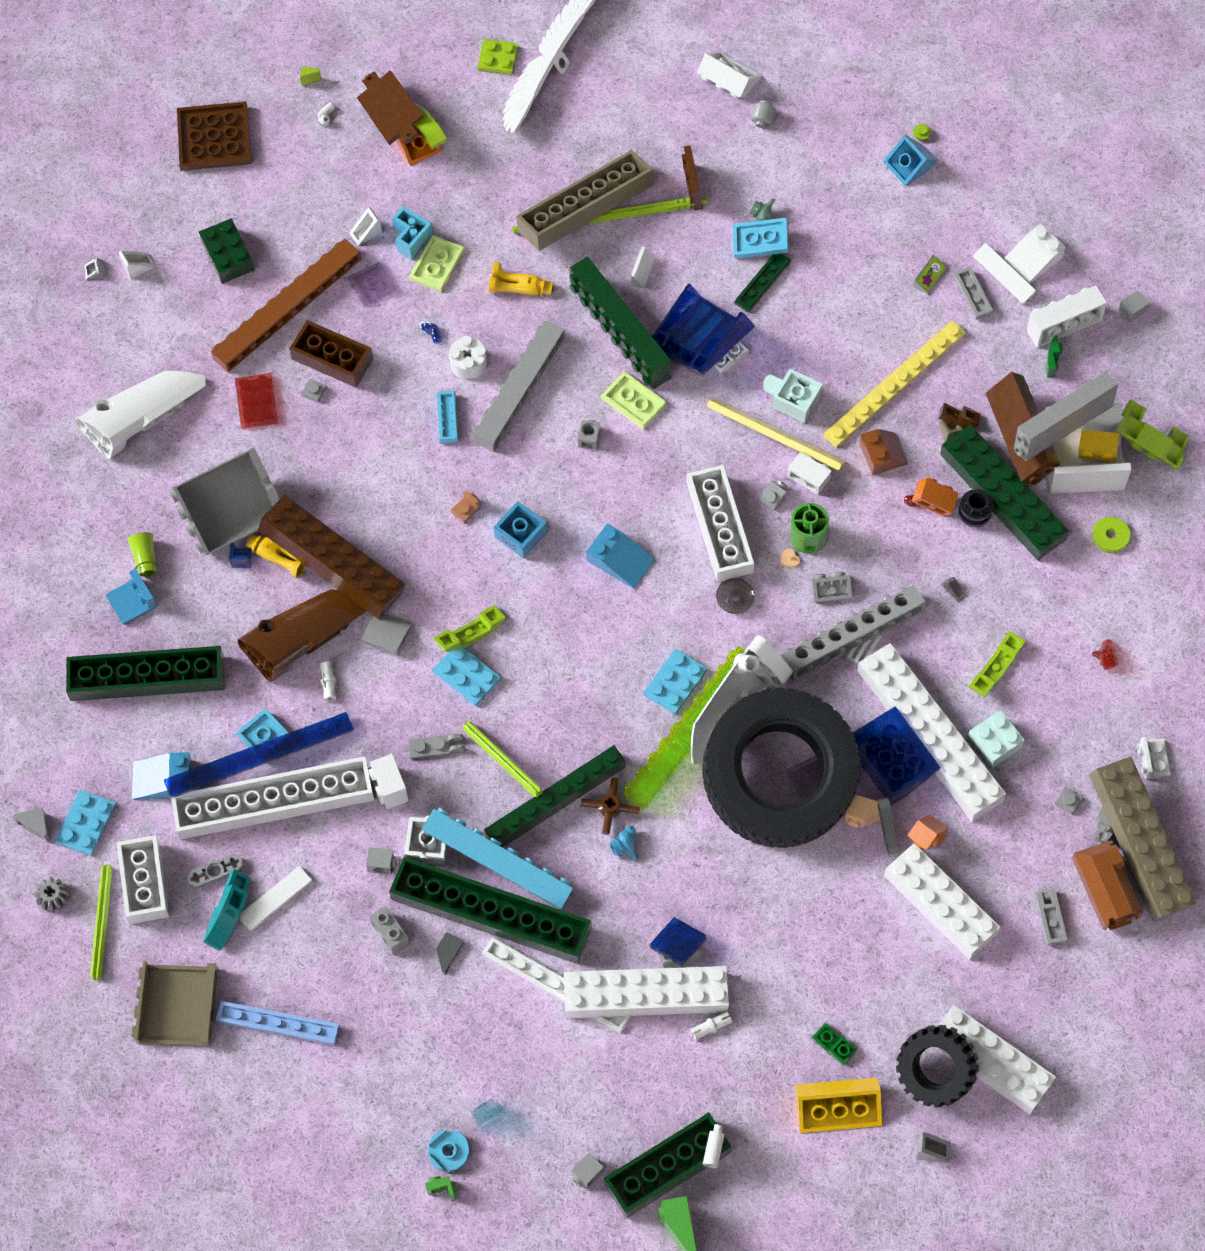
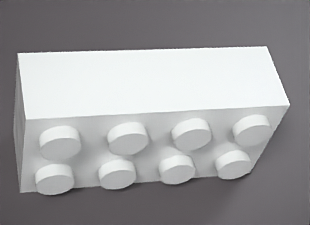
[1027,286,1107,348]
[117,835,170,924]

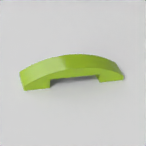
[414,103,448,149]
[433,605,506,652]
[968,631,1026,698]

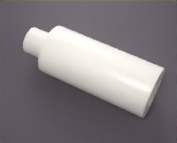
[703,1125,724,1168]

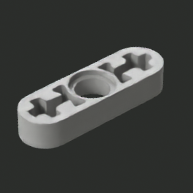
[187,854,243,889]

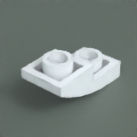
[708,338,749,374]

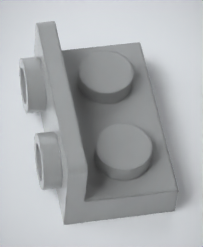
[810,572,853,602]

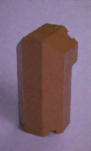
[1072,841,1143,930]

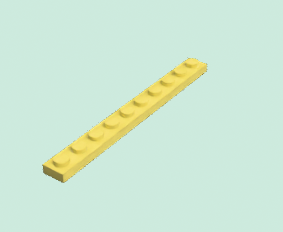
[824,320,966,448]

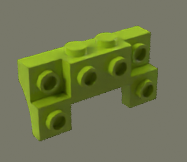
[1116,399,1190,469]

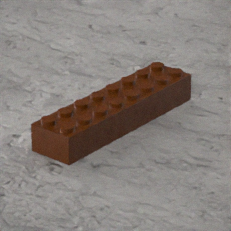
[258,495,405,619]

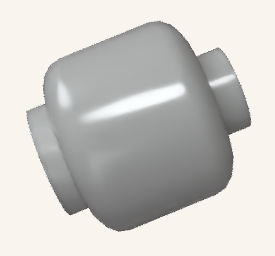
[751,100,776,128]

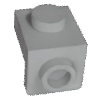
[759,480,791,510]

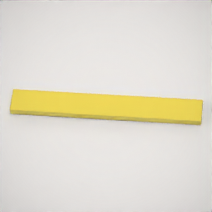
[707,398,846,470]

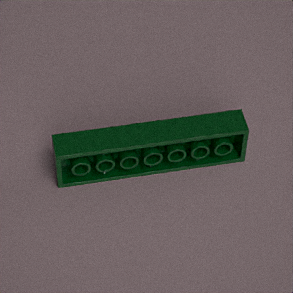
[569,256,671,389]
[940,424,1069,561]
[66,646,225,701]

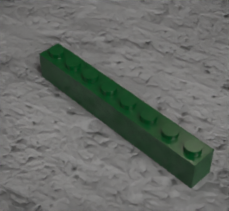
[483,745,626,848]

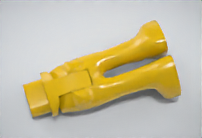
[488,262,553,296]
[246,534,307,578]

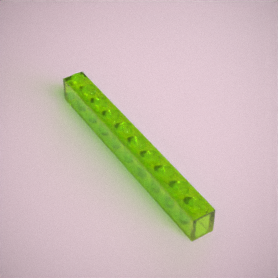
[624,646,745,811]

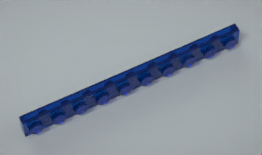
[163,712,354,799]

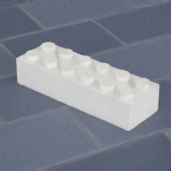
[687,465,754,582]
[884,843,1000,960]
[935,1005,1056,1115]

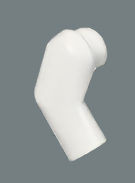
[318,103,335,126]

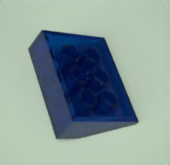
[853,706,941,806]

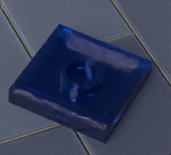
[650,917,706,966]

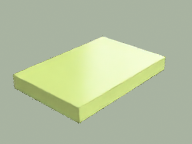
[409,235,465,292]
[601,371,667,429]

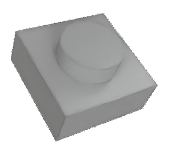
[301,379,326,403]
[1055,787,1083,815]

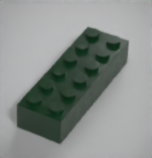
[603,1112,732,1219]

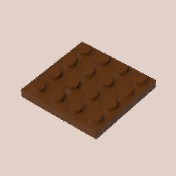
[177,101,251,171]

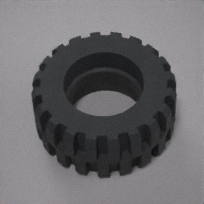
[896,1025,979,1107]

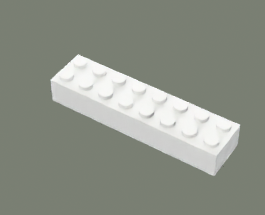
[564,966,729,1018]

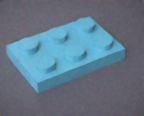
[733,218,789,259]
[432,648,501,707]
[643,649,707,715]
[55,790,116,856]

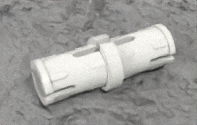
[320,661,337,701]
[690,1011,732,1040]

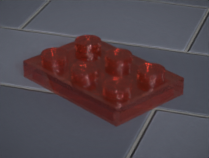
[235,373,278,429]

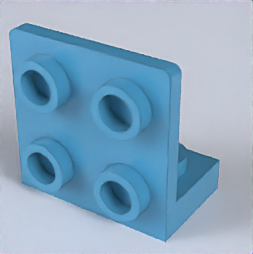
[106,568,157,625]

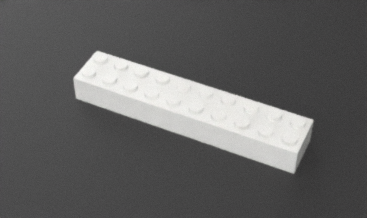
[857,643,1006,822]
[171,756,374,840]

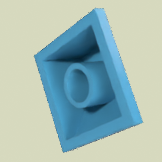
[883,135,937,186]

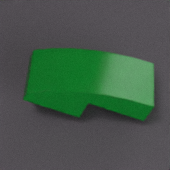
[1046,336,1062,378]
[811,1022,857,1065]

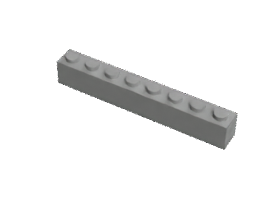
[472,320,565,452]

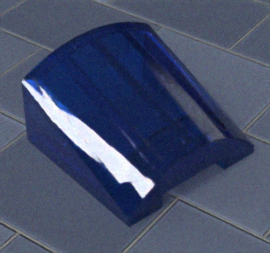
[652,283,755,375]

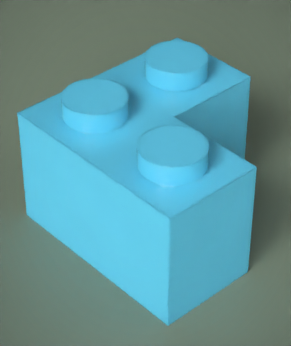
[392,206,433,260]

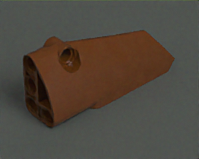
[237,589,367,682]

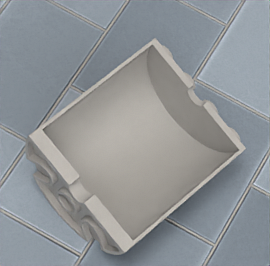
[170,448,280,556]

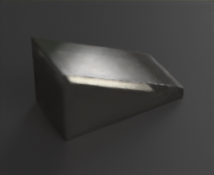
[940,577,967,603]

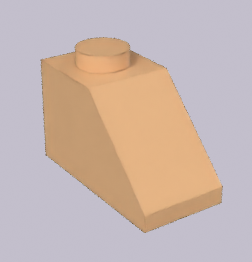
[845,794,891,827]

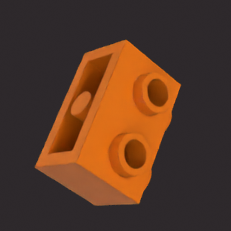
[912,477,959,516]
[907,814,949,850]

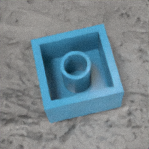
[493,501,548,559]

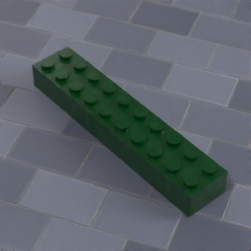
[389,857,592,964]

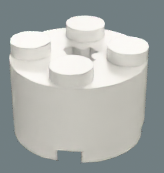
[449,336,487,379]

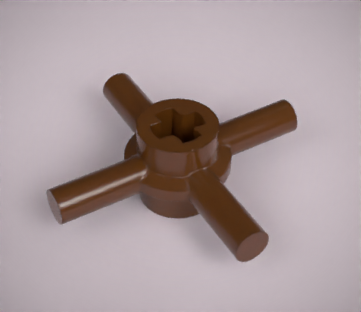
[581,777,640,835]

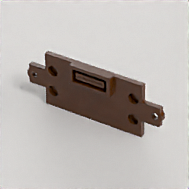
[357,70,424,145]

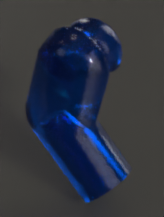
[419,321,442,344]

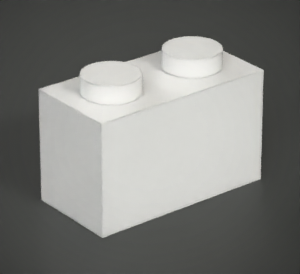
[787,452,831,495]

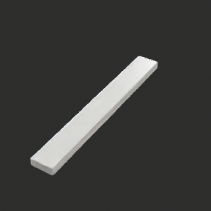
[482,937,631,1034]

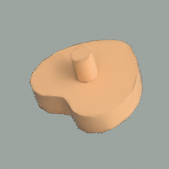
[781,549,800,568]

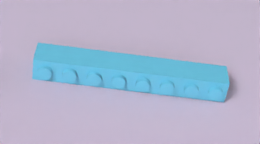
[422,808,573,909]

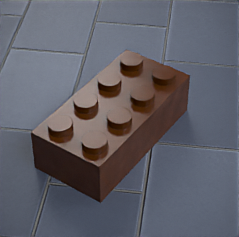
[289,320,373,387]

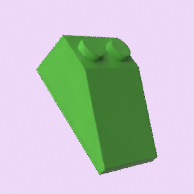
[658,1196,696,1251]

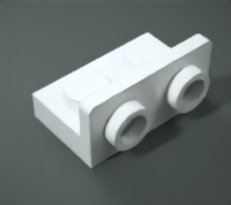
[1137,737,1171,779]

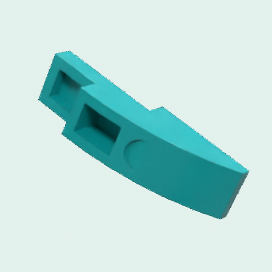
[203,869,251,951]

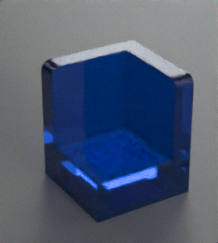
[229,543,252,568]

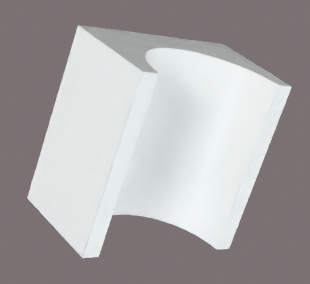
[1046,403,1131,494]

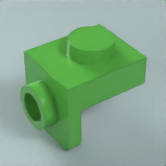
[425,1176,458,1201]

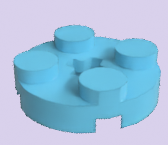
[428,1130,470,1173]

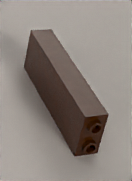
[986,371,1060,486]

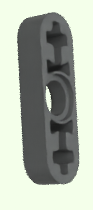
[877,798,899,855]

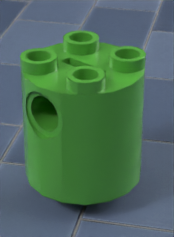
[790,503,829,554]

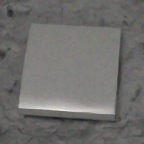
[361,614,412,655]

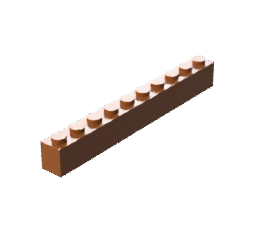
[211,239,361,373]

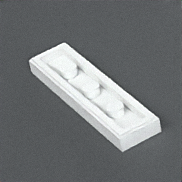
[973,243,1036,305]
[239,866,312,932]

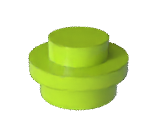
[913,124,931,141]

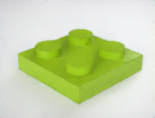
[477,39,518,75]

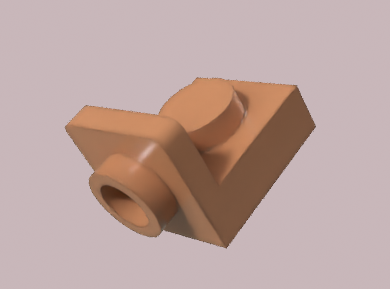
[451,491,480,524]

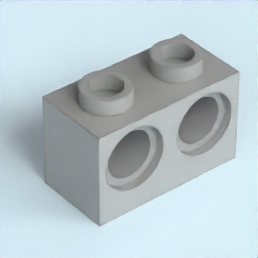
[369,906,410,955]

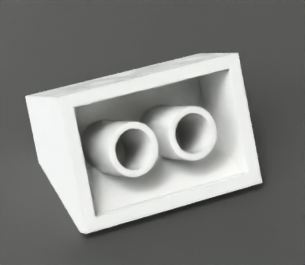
[697,51,762,98]

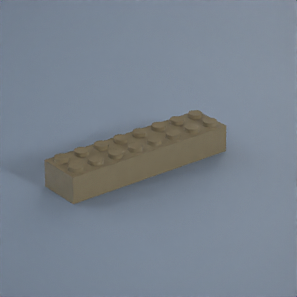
[516,150,654,251]
[1089,756,1197,922]

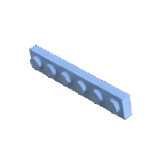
[216,1001,340,1045]

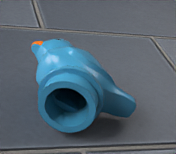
[610,824,638,861]

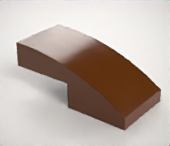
[938,403,980,427]

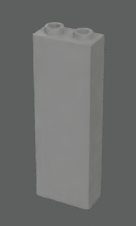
[1014,372,1118,461]

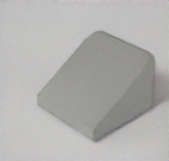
[83,257,107,281]

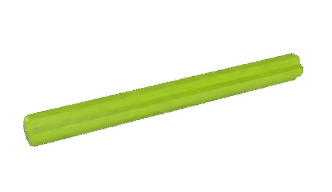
[463,721,543,798]
[90,865,113,980]

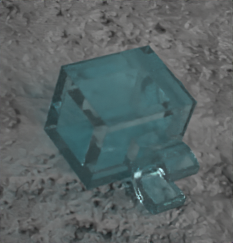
[470,1098,504,1133]

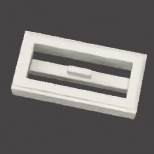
[847,635,882,665]

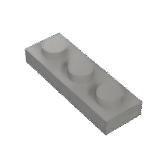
[953,267,993,320]

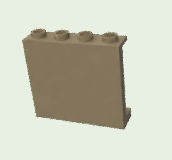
[132,961,218,1047]

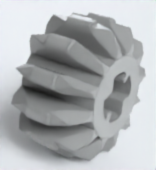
[34,877,69,912]

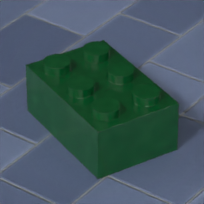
[198,218,255,284]

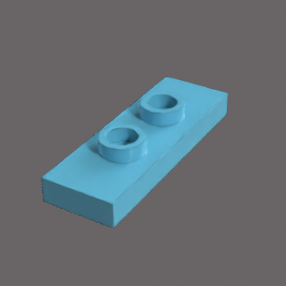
[437,391,459,444]

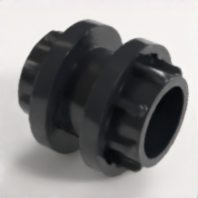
[958,489,994,527]

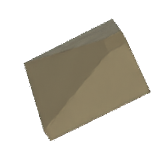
[939,421,963,442]

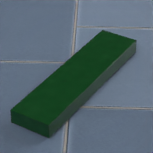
[734,253,791,313]

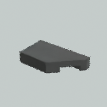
[436,932,464,974]

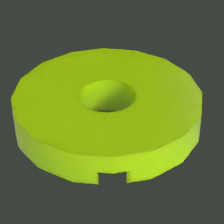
[1092,517,1131,553]

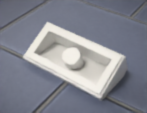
[631,247,655,288]

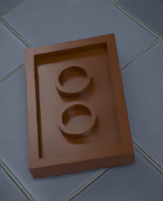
[681,145,702,210]

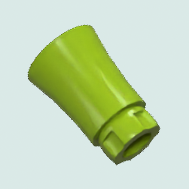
[127,532,157,577]

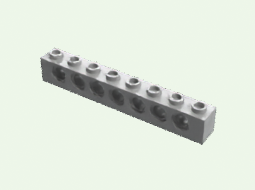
[781,585,926,681]

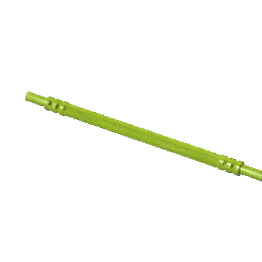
[512,197,708,234]

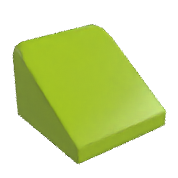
[300,66,321,86]

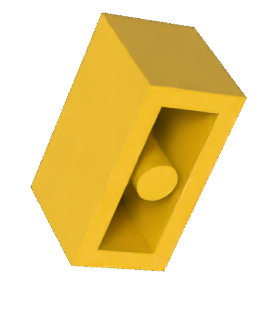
[1078,429,1119,463]

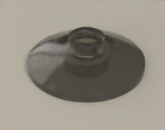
[716,578,754,614]

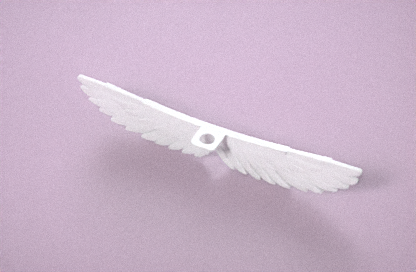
[503,0,596,134]

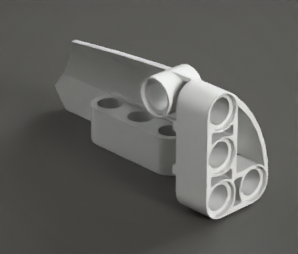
[76,371,205,459]
[691,636,793,764]

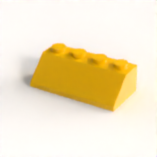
[795,1078,882,1133]

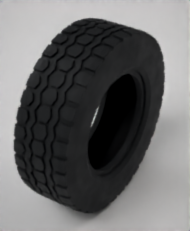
[702,688,861,848]

